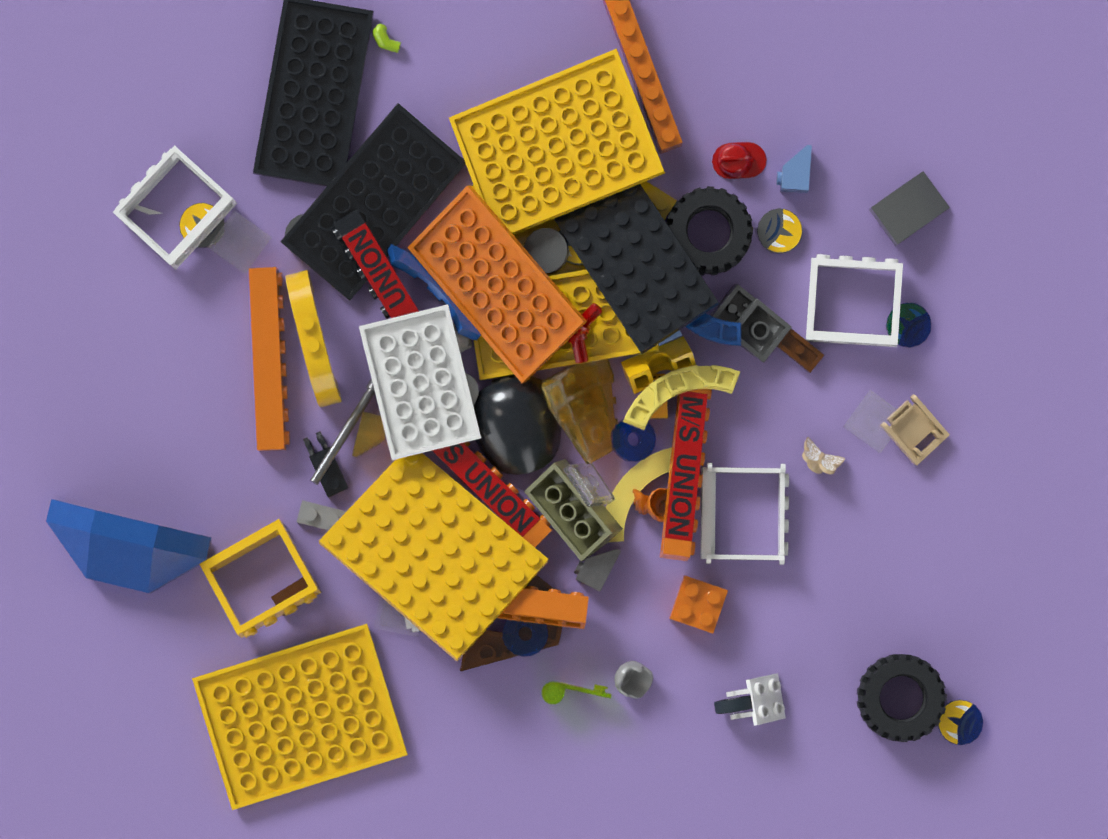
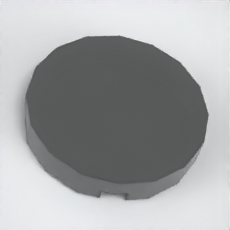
[524,228,569,273]

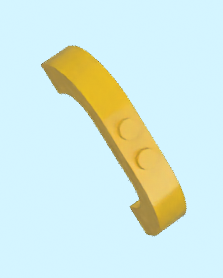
[286,270,342,408]

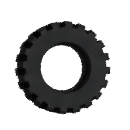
[666,186,753,276]
[857,654,947,742]

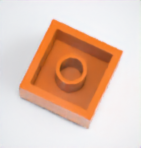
[669,575,728,634]

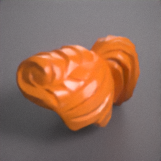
[633,488,667,522]

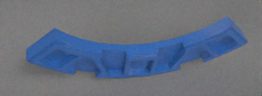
[388,245,481,341]
[685,313,741,346]

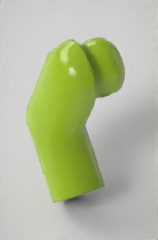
[373,24,401,53]

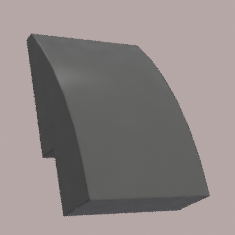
[869,171,950,246]
[710,284,792,363]

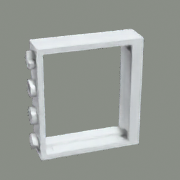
[113,145,238,270]
[806,254,903,347]

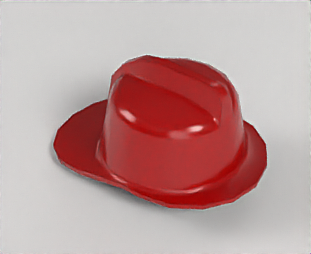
[712,142,767,179]

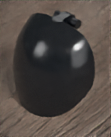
[473,375,562,475]

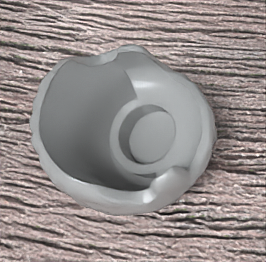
[614,661,653,699]

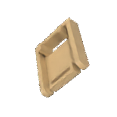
[880,394,950,465]

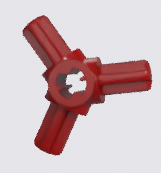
[567,303,602,364]

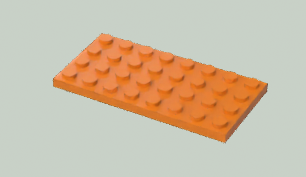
[407,185,587,383]

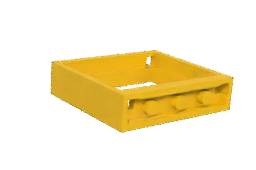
[199,519,321,638]

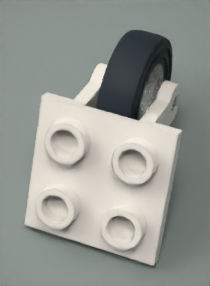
[714,673,786,726]

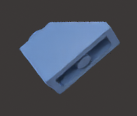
[776,145,812,193]

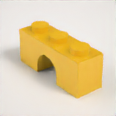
[621,336,696,394]

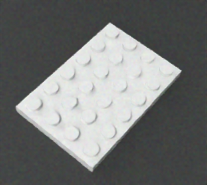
[359,304,481,460]

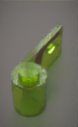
[542,681,611,704]

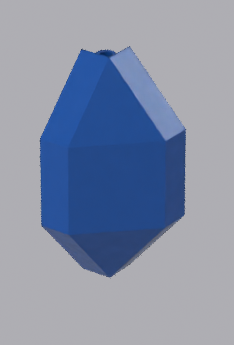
[46,499,212,593]

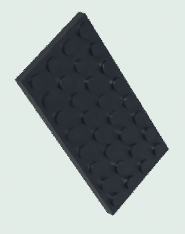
[253,0,374,187]
[280,103,466,301]
[554,184,719,354]

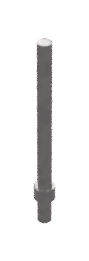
[310,379,375,485]

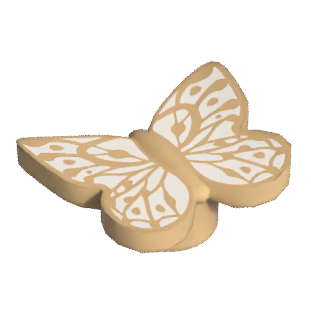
[802,437,845,474]

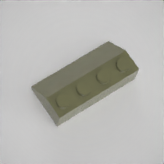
[524,459,623,562]

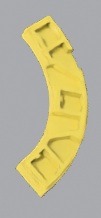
[623,365,740,430]
[606,447,672,543]

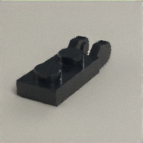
[303,431,349,498]

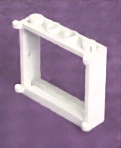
[700,463,789,565]

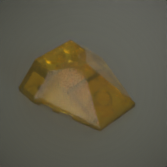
[542,359,620,464]

